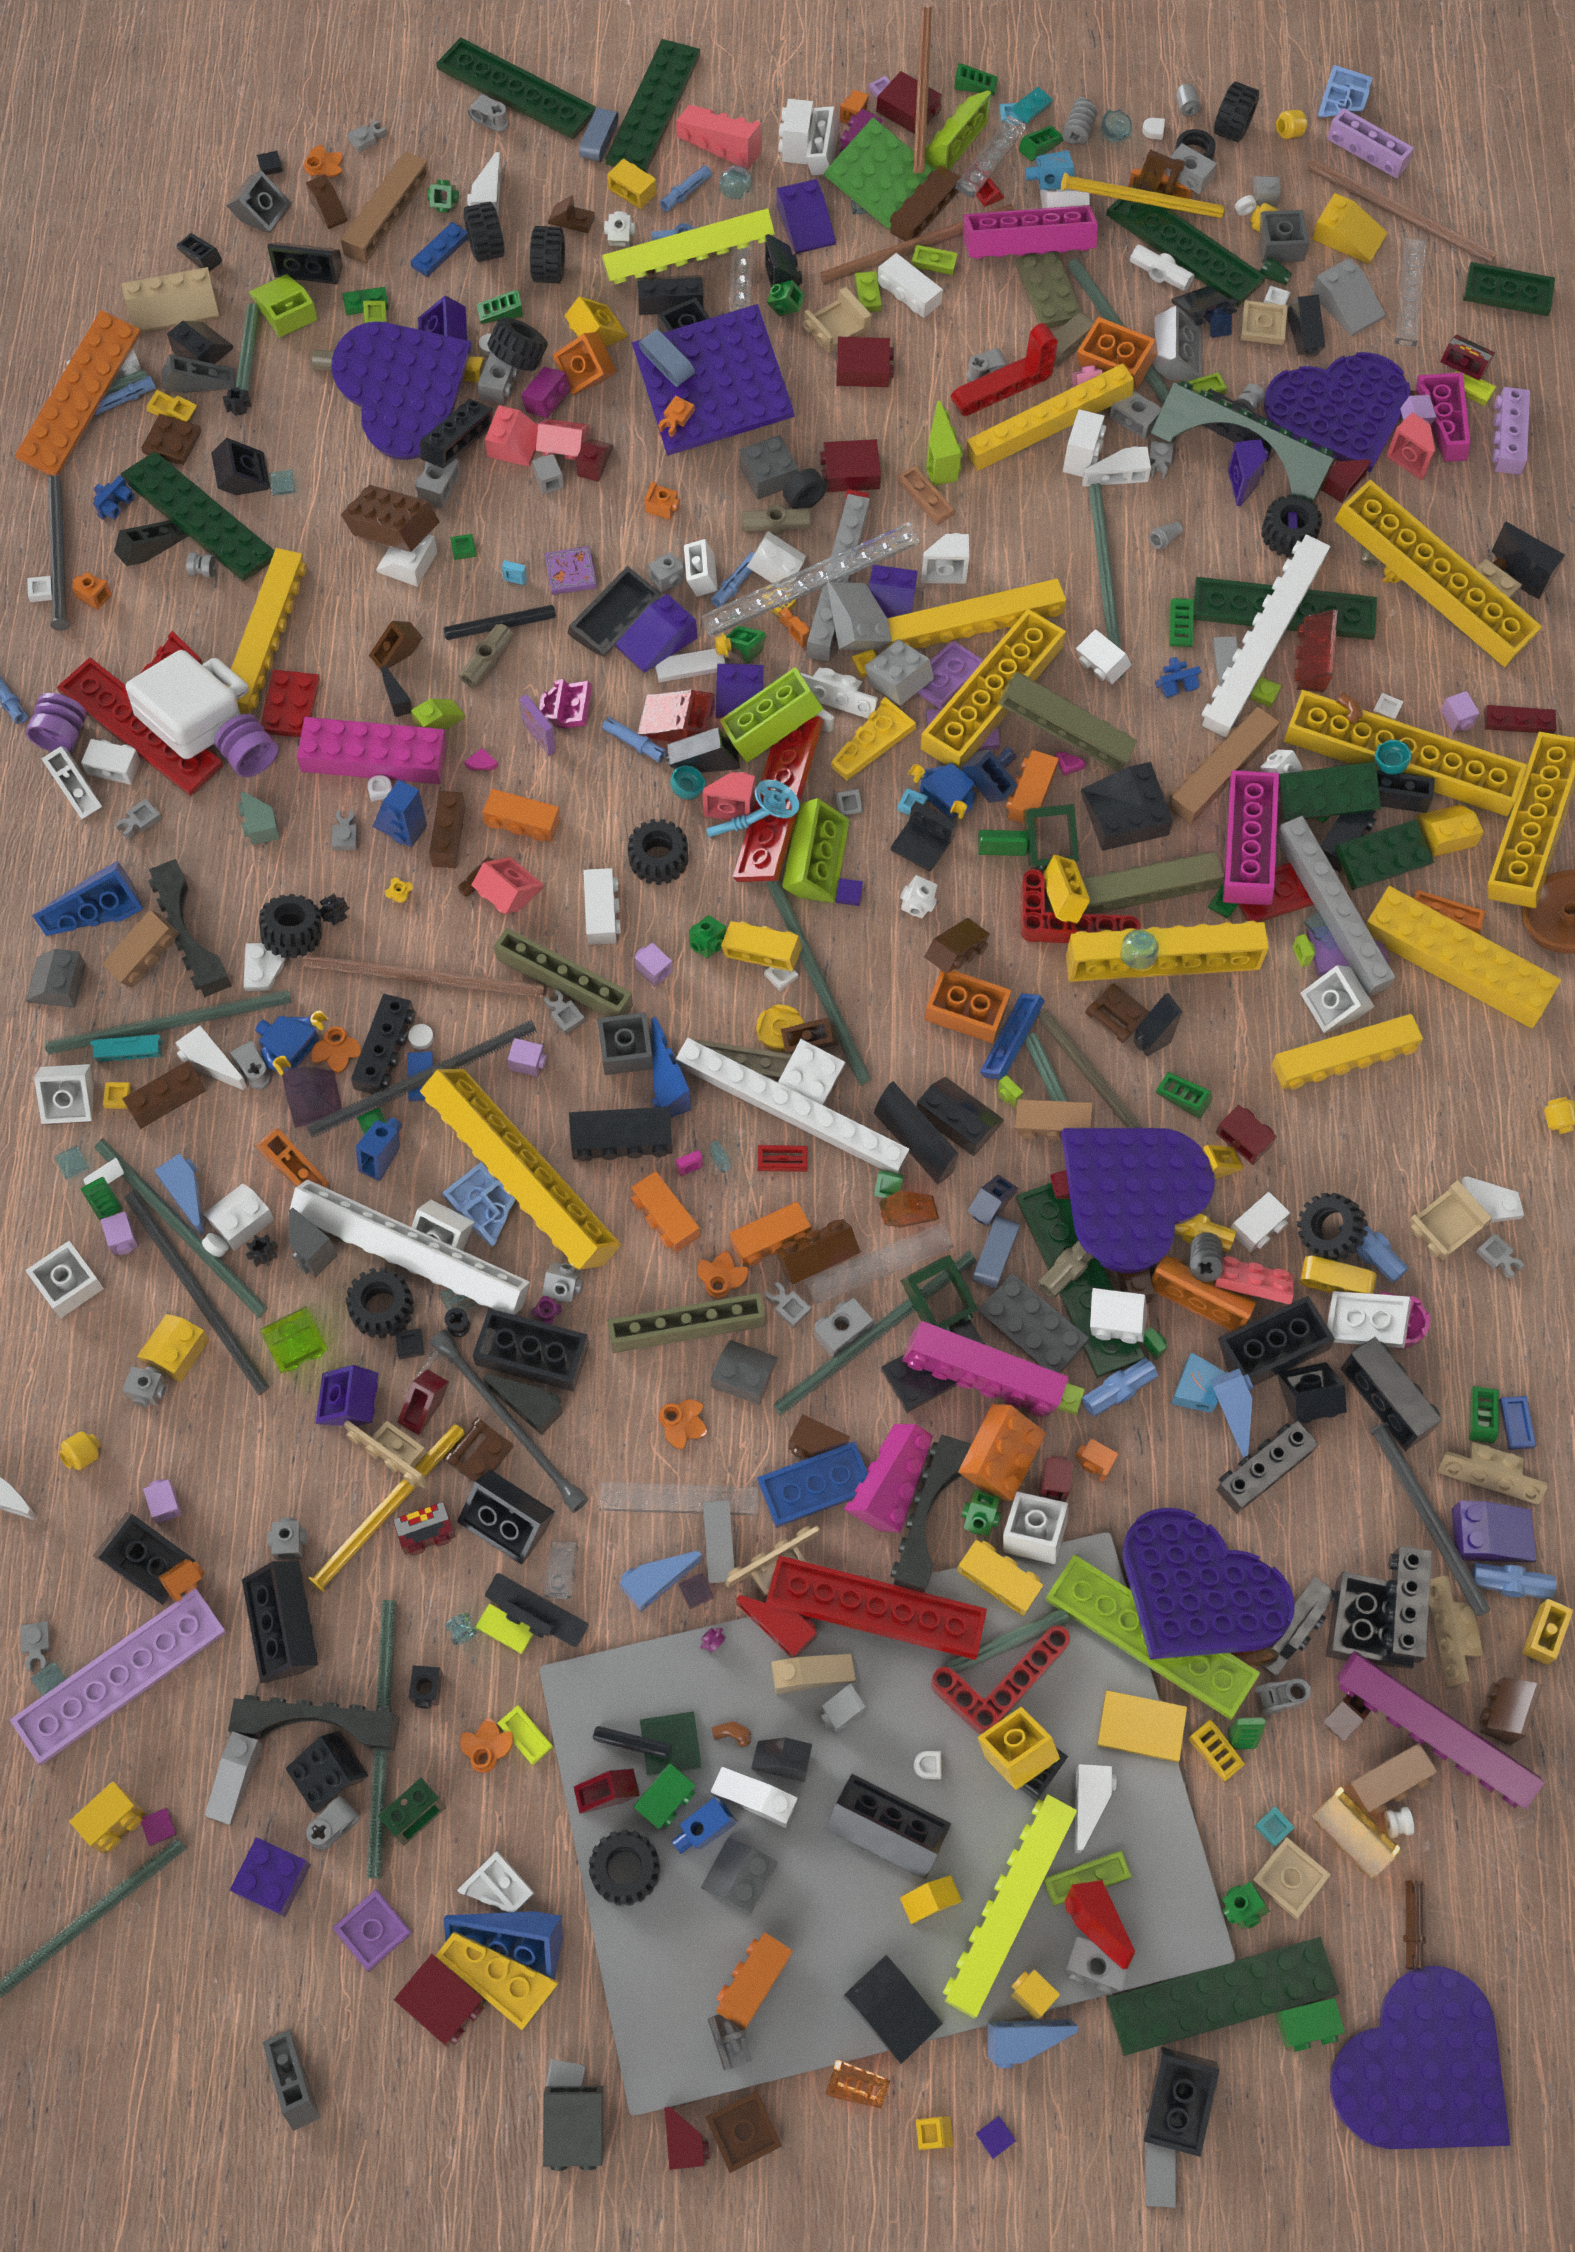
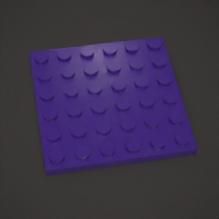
[632,304,795,456]

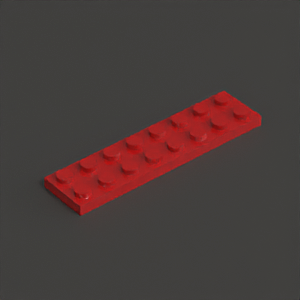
[57,657,224,797]
[733,715,823,882]
[765,1555,987,1660]

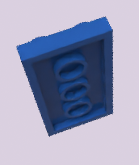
[757,1441,868,1528]

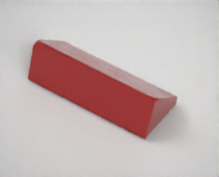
[963,163,1005,207]

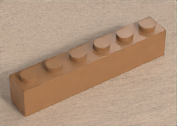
[341,151,429,264]
[1169,707,1280,825]

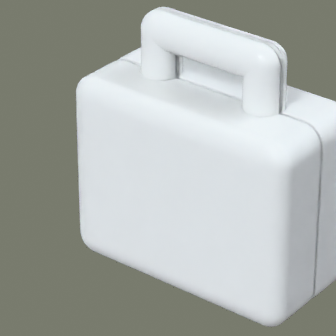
[126,650,249,759]

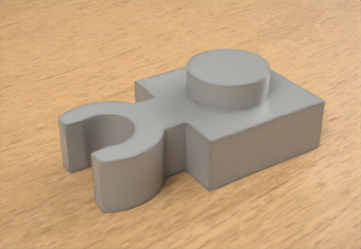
[347,120,387,153]
[1149,441,1173,479]
[115,799,161,839]
[332,810,358,851]
[544,990,585,1035]
[1476,1233,1524,1279]
[765,1282,811,1328]
[20,1621,51,1672]

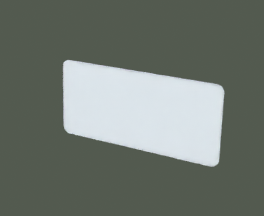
[83,1158,124,1185]

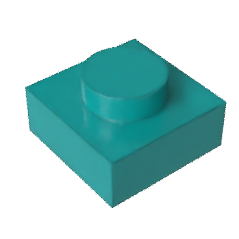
[1254,1806,1295,1848]

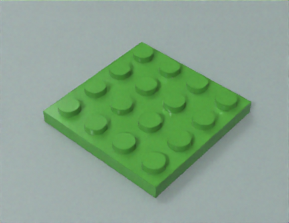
[823,117,935,229]

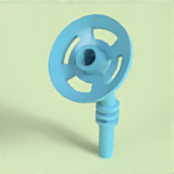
[706,780,799,837]

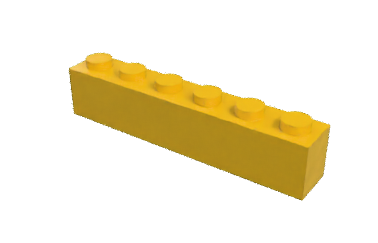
[1271,1014,1423,1090]

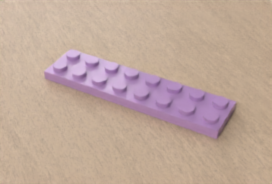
[10,1588,227,1766]

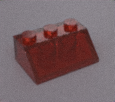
[1293,610,1338,692]

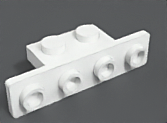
[801,667,878,719]

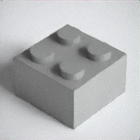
[865,639,934,706]

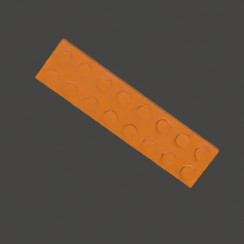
[15,310,141,476]

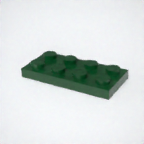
[1463,262,1555,316]
[1279,762,1381,822]
[1335,819,1435,891]

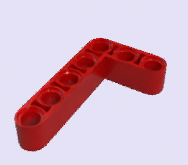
[950,323,1058,416]
[1020,869,1141,943]
[931,1626,1070,1734]

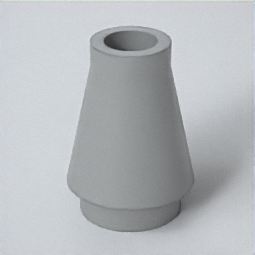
[1149,522,1183,549]

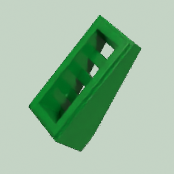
[954,63,998,95]
[1019,125,1064,161]
[476,290,523,324]
[1169,598,1194,647]
[1156,1072,1212,1118]
[81,1177,122,1221]
[1469,1386,1499,1443]
[1228,1718,1265,1750]

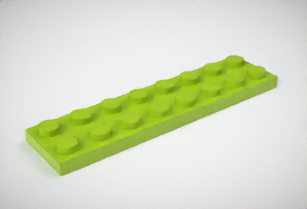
[1045,1554,1260,1720]

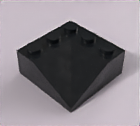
[1080,762,1173,851]
[1326,1572,1414,1669]

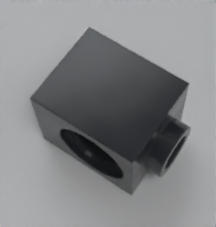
[409,1665,443,1709]

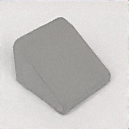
[834,789,863,816]
[545,2059,585,2087]

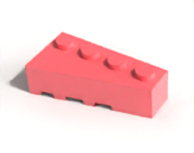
[676,104,761,170]

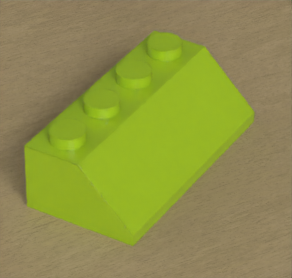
[925,90,991,170]
[719,667,824,763]
[782,798,850,903]

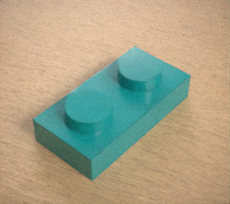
[1012,87,1053,124]

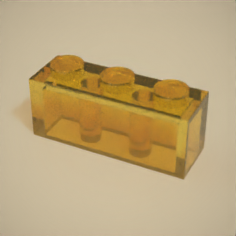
[1312,1787,1402,1879]

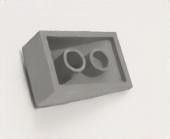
[1311,258,1386,336]
[827,582,891,650]

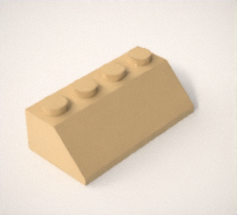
[121,267,220,333]

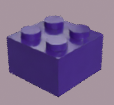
[230,1837,311,1917]

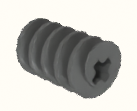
[1190,1233,1222,1282]

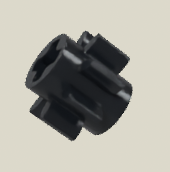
[222,387,252,416]
[319,893,350,926]
[246,1234,278,1267]

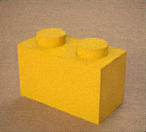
[607,159,657,210]
[1522,1599,1573,1665]
[1010,1969,1060,2021]

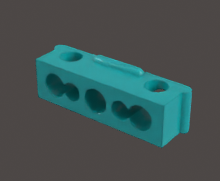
[91,1034,164,1063]

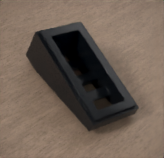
[176,233,222,272]
[381,666,412,717]
[1019,1747,1069,1802]

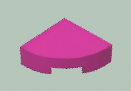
[465,748,498,771]
[1054,752,1086,776]

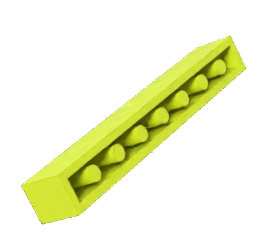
[601,208,775,284]
[943,1794,1077,2019]

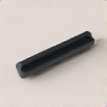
[593,1726,672,1759]

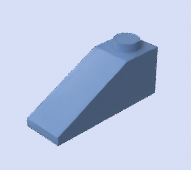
[154,1153,205,1235]
[1210,1369,1254,1457]
[619,1551,702,1612]
[988,2019,1078,2068]

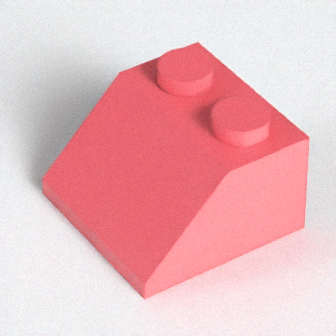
[485,405,538,467]
[1387,412,1435,480]
[536,419,590,460]
[703,772,755,821]
[471,857,544,914]

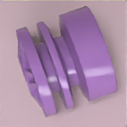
[26,693,87,753]
[214,714,279,777]

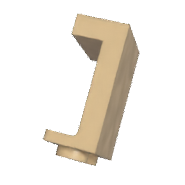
[803,287,871,353]
[1409,1180,1492,1261]

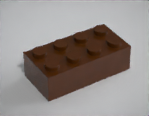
[341,485,440,552]

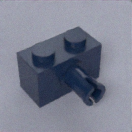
[961,747,1018,802]

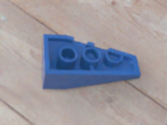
[32,861,143,936]
[651,1017,691,1118]
[444,1911,563,1979]

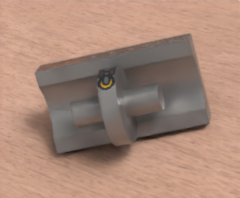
[707,2014,752,2071]

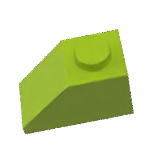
[411,698,466,730]

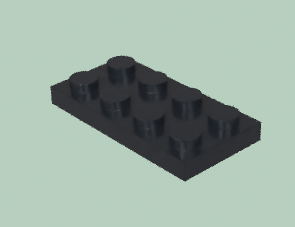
[881,1320,985,1413]

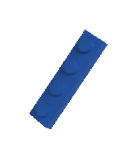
[980,993,1045,1080]

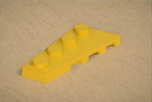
[831,697,916,781]
[435,1932,559,2030]

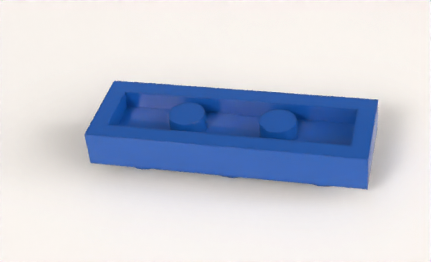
[410,222,468,277]

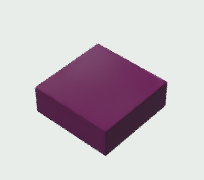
[141,1808,177,1846]

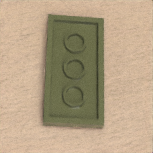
[1015,251,1081,328]

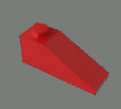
[736,1595,817,1658]
[1065,1880,1135,1970]

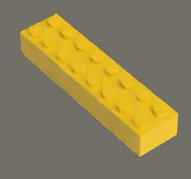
[920,609,1066,770]
[1488,732,1575,908]
[1365,886,1562,1029]
[1066,921,1269,982]

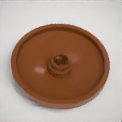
[1522,870,1575,954]

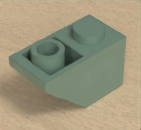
[238,792,280,845]

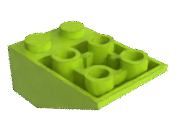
[249,274,317,338]
[926,400,963,486]

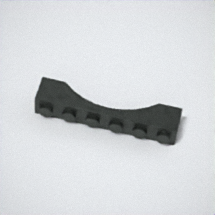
[148,859,232,998]
[890,1434,971,1593]
[228,1695,400,1751]

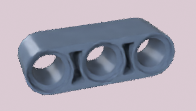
[579,107,619,162]
[638,329,695,387]
[972,1215,1020,1289]

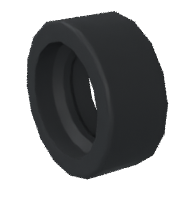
[1175,129,1216,161]
[783,468,827,509]

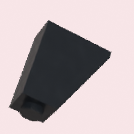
[1287,294,1325,357]
[667,728,740,773]
[751,1737,813,1782]

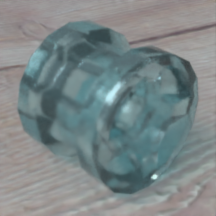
[444,1613,478,1645]

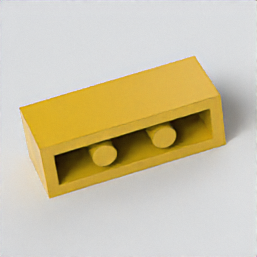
[1043,854,1090,923]
[721,921,802,972]
[957,1540,1044,1617]

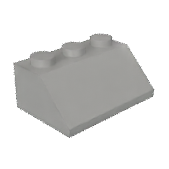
[1154,305,1202,381]

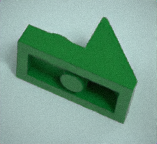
[726,625,766,664]

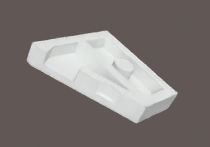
[244,943,286,991]
[1462,1176,1524,1223]
[457,1851,535,1912]

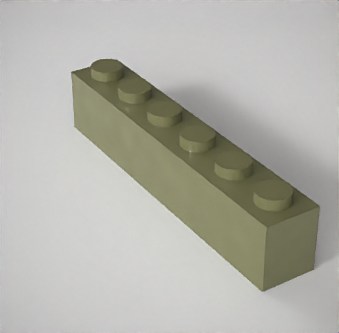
[998,672,1137,771]
[1082,852,1224,914]
[494,927,633,1017]
[607,1293,765,1353]

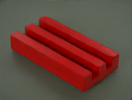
[757,1145,808,1172]

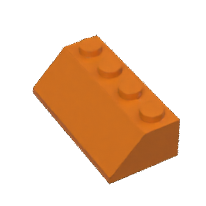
[1151,1255,1257,1331]

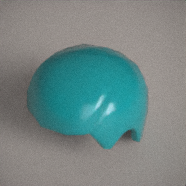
[1374,740,1411,775]
[670,765,706,800]

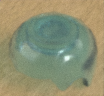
[1101,109,1132,143]
[719,166,752,199]
[1121,930,1159,969]

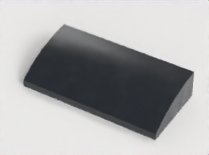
[567,566,662,657]
[874,1081,958,1185]

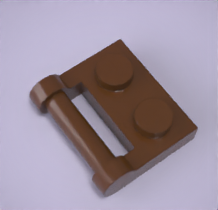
[1135,149,1185,196]
[1085,983,1149,1043]
[444,1417,514,1482]

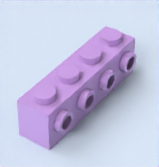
[1327,108,1414,179]
[1492,387,1530,475]

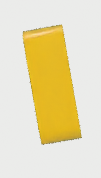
[1300,1256,1377,1294]

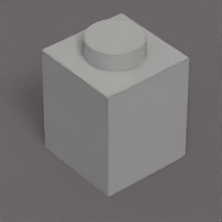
[532,454,564,495]

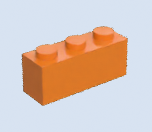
[1006,750,1059,824]
[482,789,561,842]
[630,1171,700,1254]
[729,1201,811,1267]
[716,1932,793,2031]

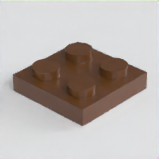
[141,414,202,465]
[705,2090,782,2173]

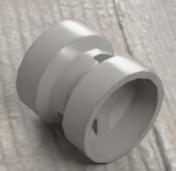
[1235,384,1265,412]
[186,552,215,578]

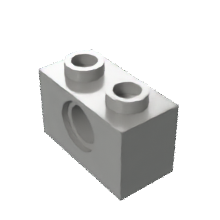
[1165,144,1217,194]
[477,352,520,405]
[1109,391,1162,440]
[415,459,461,508]
[813,1297,873,1358]
[1064,1936,1128,1995]

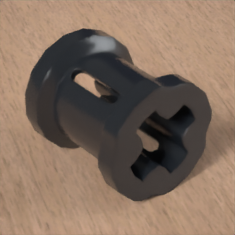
[445,1307,470,1337]

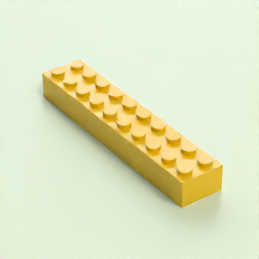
[1334,479,1542,668]
[1283,690,1527,816]
[420,1069,622,1270]

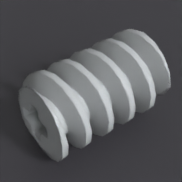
[1062,97,1098,144]

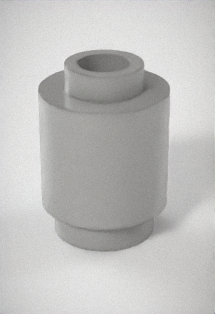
[1176,84,1201,116]

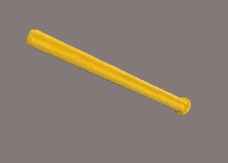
[1061,173,1225,218]
[308,1424,465,1593]

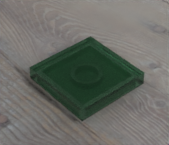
[640,1711,702,1776]

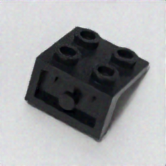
[891,801,957,872]
[286,1731,368,1813]

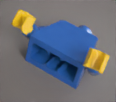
[907,763,976,821]
[255,1011,329,1075]

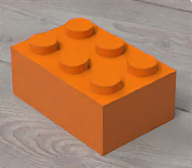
[1077,317,1158,389]
[924,970,1012,1044]
[958,1404,1046,1501]

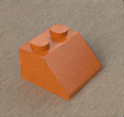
[552,332,617,395]

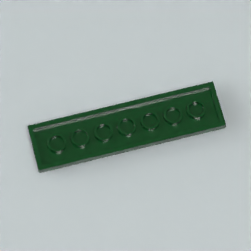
[436,37,596,139]
[605,39,701,172]
[1106,185,1266,307]
[121,451,275,582]
[1193,577,1377,640]
[1016,1182,1145,1378]
[1106,1937,1340,2056]

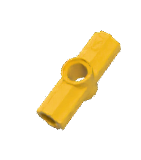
[1174,1213,1236,1253]

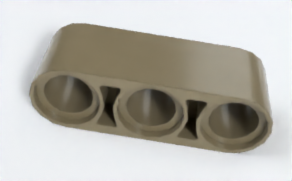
[1054,312,1095,365]

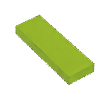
[1043,1850,1132,1907]

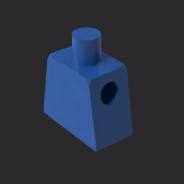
[356,1118,402,1181]
[672,1797,738,1854]

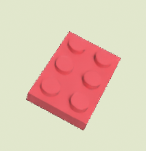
[1215,1256,1294,1305]

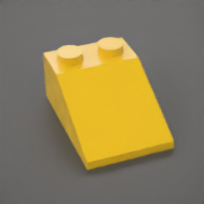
[1312,193,1388,264]

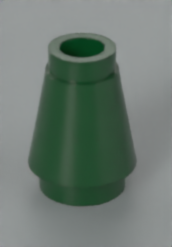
[1259,257,1292,285]

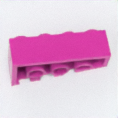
[1416,372,1470,462]
[844,1424,933,1533]

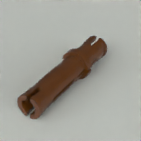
[1403,1880,1426,1970]

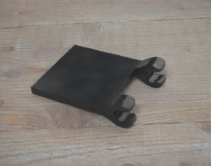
[1171,286,1237,326]

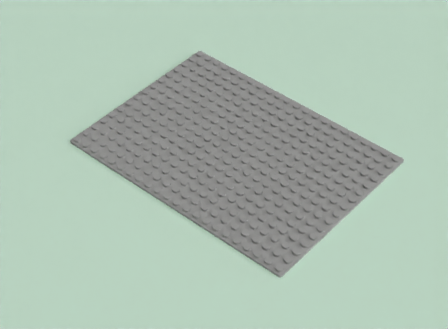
[540,1532,1235,2116]

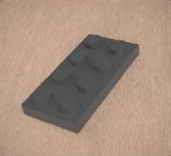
[978,1273,1090,1373]

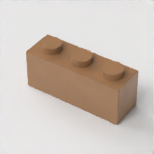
[102,910,180,987]
[1015,1099,1095,1140]
[1345,1743,1437,1817]

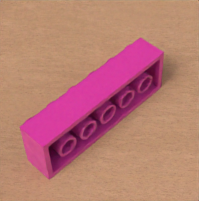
[963,205,1098,259]
[297,717,447,784]
[1223,770,1279,905]
[902,1321,1068,1417]

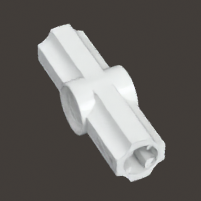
[1130,245,1194,291]

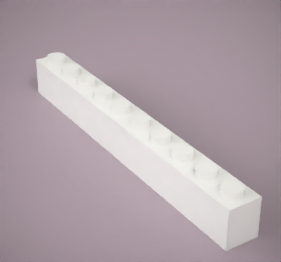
[1201,534,1330,738]
[676,1038,909,1174]
[290,1180,530,1315]

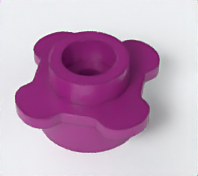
[531,1296,562,1325]
[700,1628,726,1653]

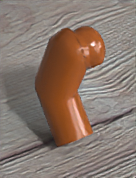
[1336,692,1363,724]
[711,1721,751,1747]

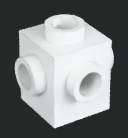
[604,211,635,247]
[1260,750,1303,786]
[900,875,937,919]

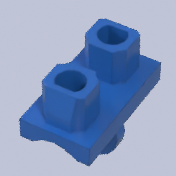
[93,476,135,520]
[1155,657,1201,698]

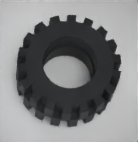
[1214,81,1259,143]
[463,201,505,262]
[530,226,565,284]
[487,317,548,371]
[1261,495,1322,557]
[628,819,688,885]
[259,894,322,958]
[1297,1193,1368,1260]
[346,1268,414,1339]
[589,1830,660,1906]

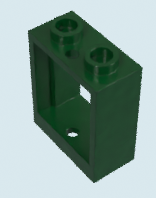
[1023,804,1080,870]
[900,1255,979,1331]
[378,1777,446,1846]

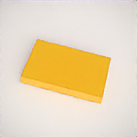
[1097,1690,1187,1763]

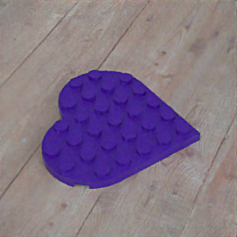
[331,321,472,460]
[1264,352,1410,473]
[1061,1128,1215,1273]
[1122,1508,1295,1659]
[1329,1966,1511,2149]

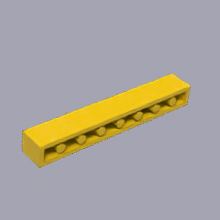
[966,363,1134,471]
[225,548,307,714]
[887,578,1066,649]

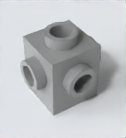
[648,552,685,593]
[542,1262,584,1302]
[122,1366,167,1407]
[267,1518,307,1560]

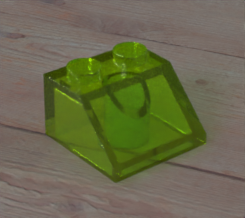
[259,1306,328,1373]

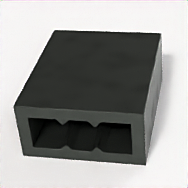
[543,2086,604,2171]

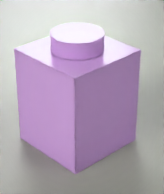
[1400,395,1436,425]
[1441,691,1480,733]
[634,943,673,987]
[507,1038,547,1077]
[101,1212,139,1255]
[143,1479,183,1524]

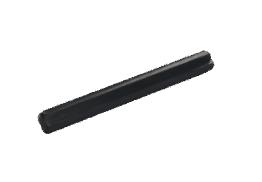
[443,605,556,640]

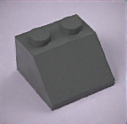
[226,170,292,233]
[1259,210,1309,263]
[26,949,86,1008]
[289,1207,337,1277]
[711,1340,778,1405]
[701,1837,777,1916]

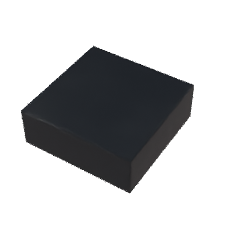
[257,151,283,175]
[395,1328,425,1359]

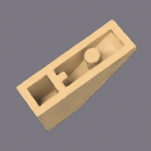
[771,1654,856,1694]

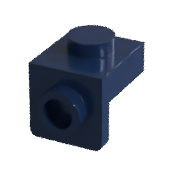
[1203,306,1232,338]

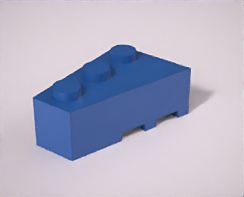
[372,780,427,847]

